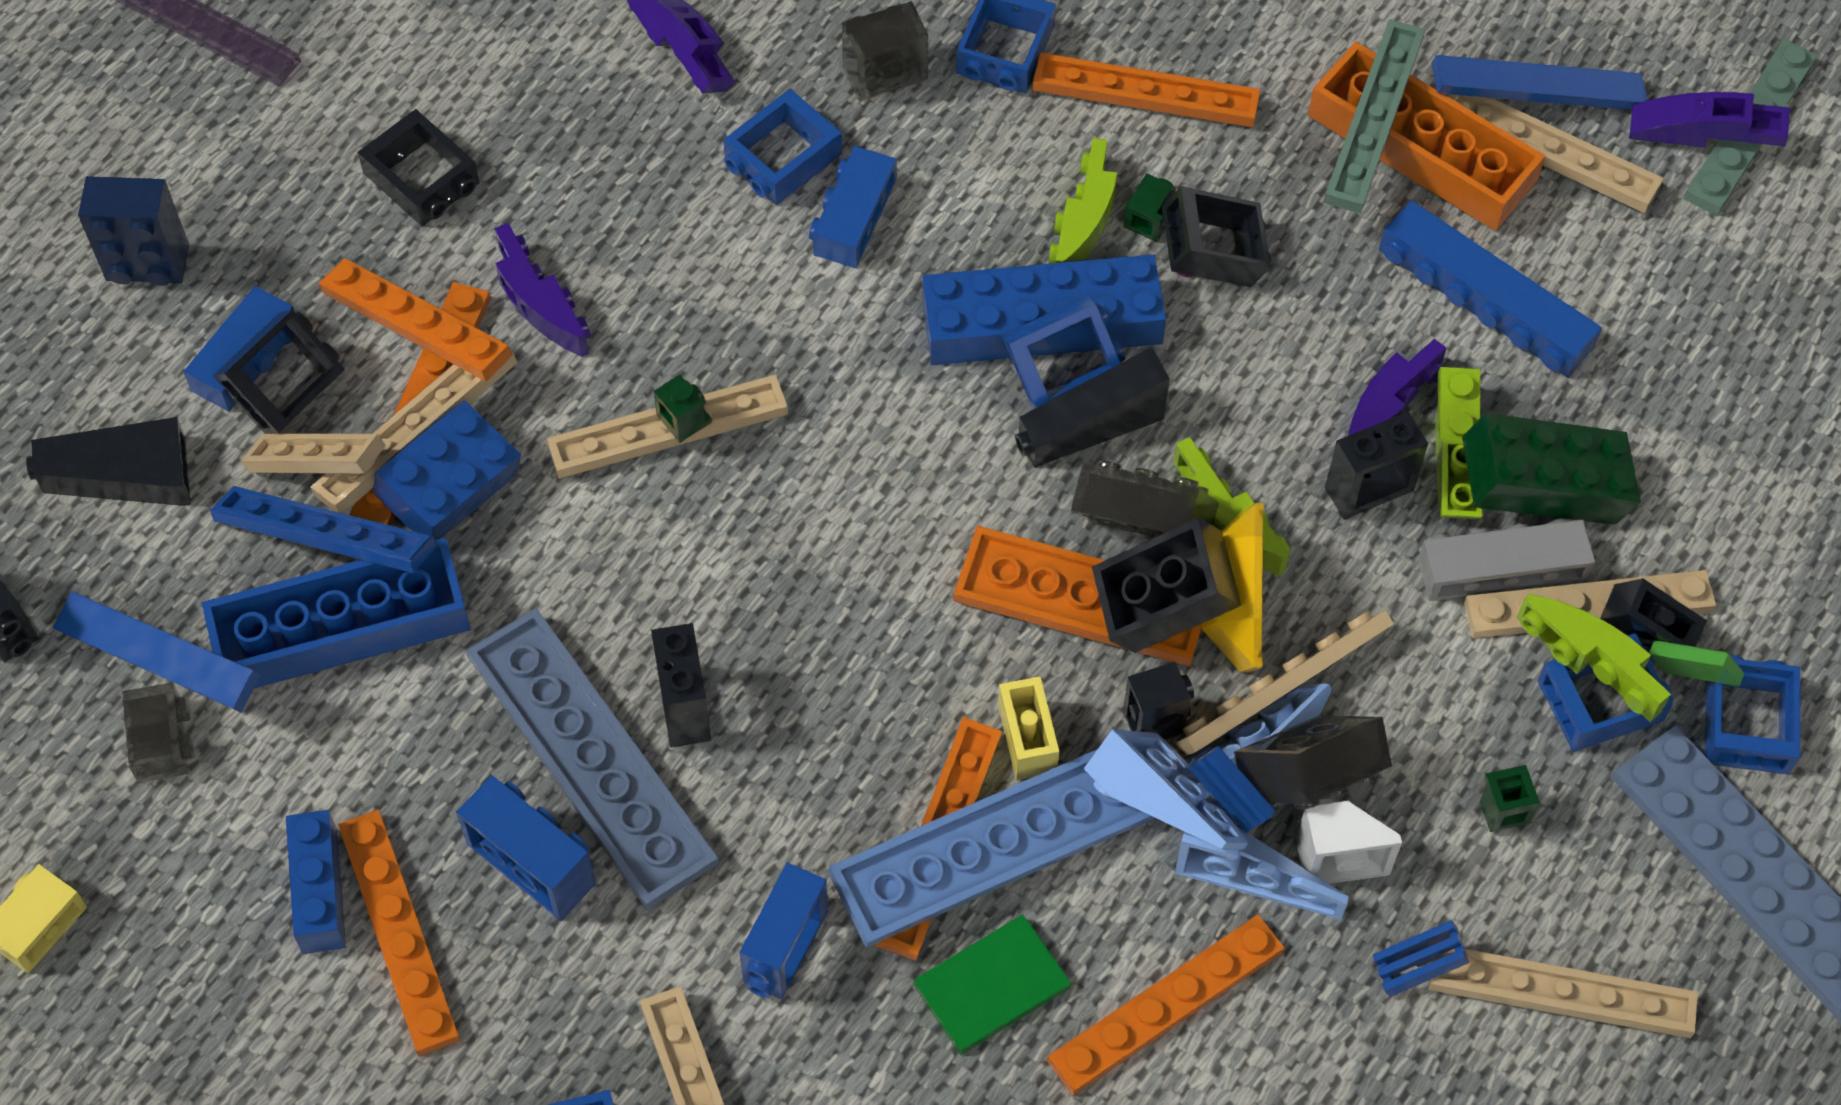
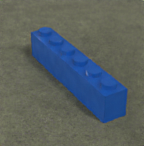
[1379,200,1602,377]

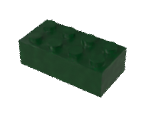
[1462,413,1641,525]

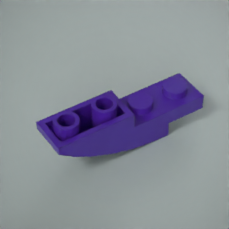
[627,0,735,94]
[1629,92,1790,147]
[494,222,591,357]
[1348,339,1446,438]

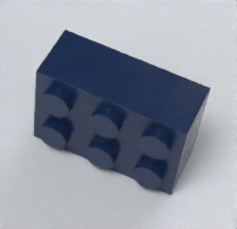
[78,176,189,286]

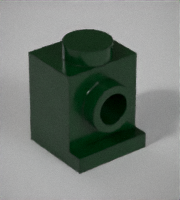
[1123,173,1176,242]
[653,374,712,443]
[1480,765,1540,832]

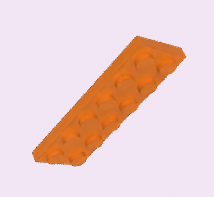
[953,525,1202,667]

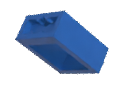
[956,0,1056,94]
[723,89,842,205]
[1001,296,1126,409]
[1537,633,1673,752]
[1705,655,1800,775]
[739,862,828,1000]

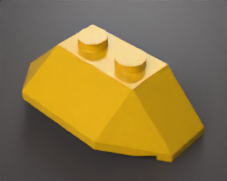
[1201,503,1264,673]

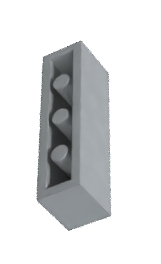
[1418,519,1595,601]

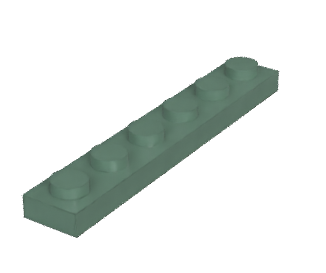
[1324,19,1426,214]
[1683,39,1818,216]

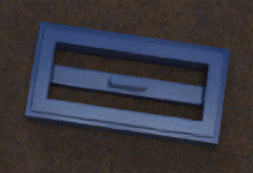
[1189,746,1276,833]
[1373,920,1470,997]

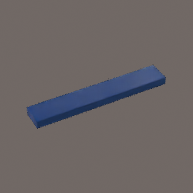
[1431,55,1648,110]
[210,486,436,573]
[53,591,261,713]

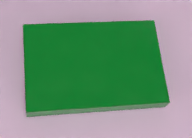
[913,914,1071,1056]

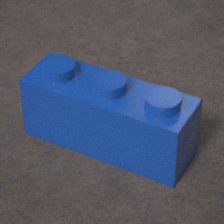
[809,146,897,269]
[183,286,295,412]
[286,810,346,954]

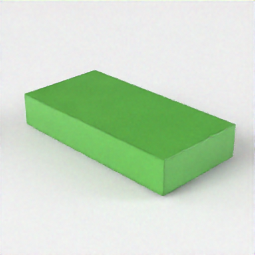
[1649,641,1744,686]

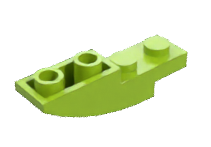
[1048,138,1118,264]
[1435,367,1482,519]
[1173,437,1290,576]
[1516,594,1671,722]

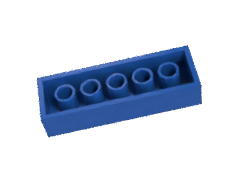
[922,254,1166,365]
[201,538,471,688]

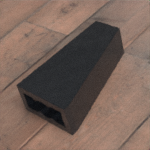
[1015,348,1170,468]
[26,417,191,506]

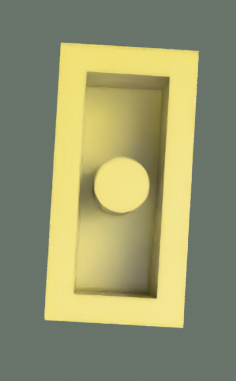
[998,677,1059,780]
[0,864,87,974]

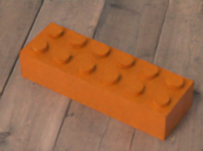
[1308,41,1546,231]

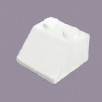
[1296,799,1402,884]

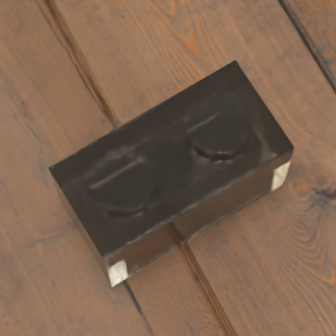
[122,682,194,783]

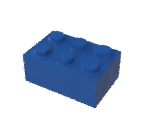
[373,400,521,540]
[456,775,596,921]

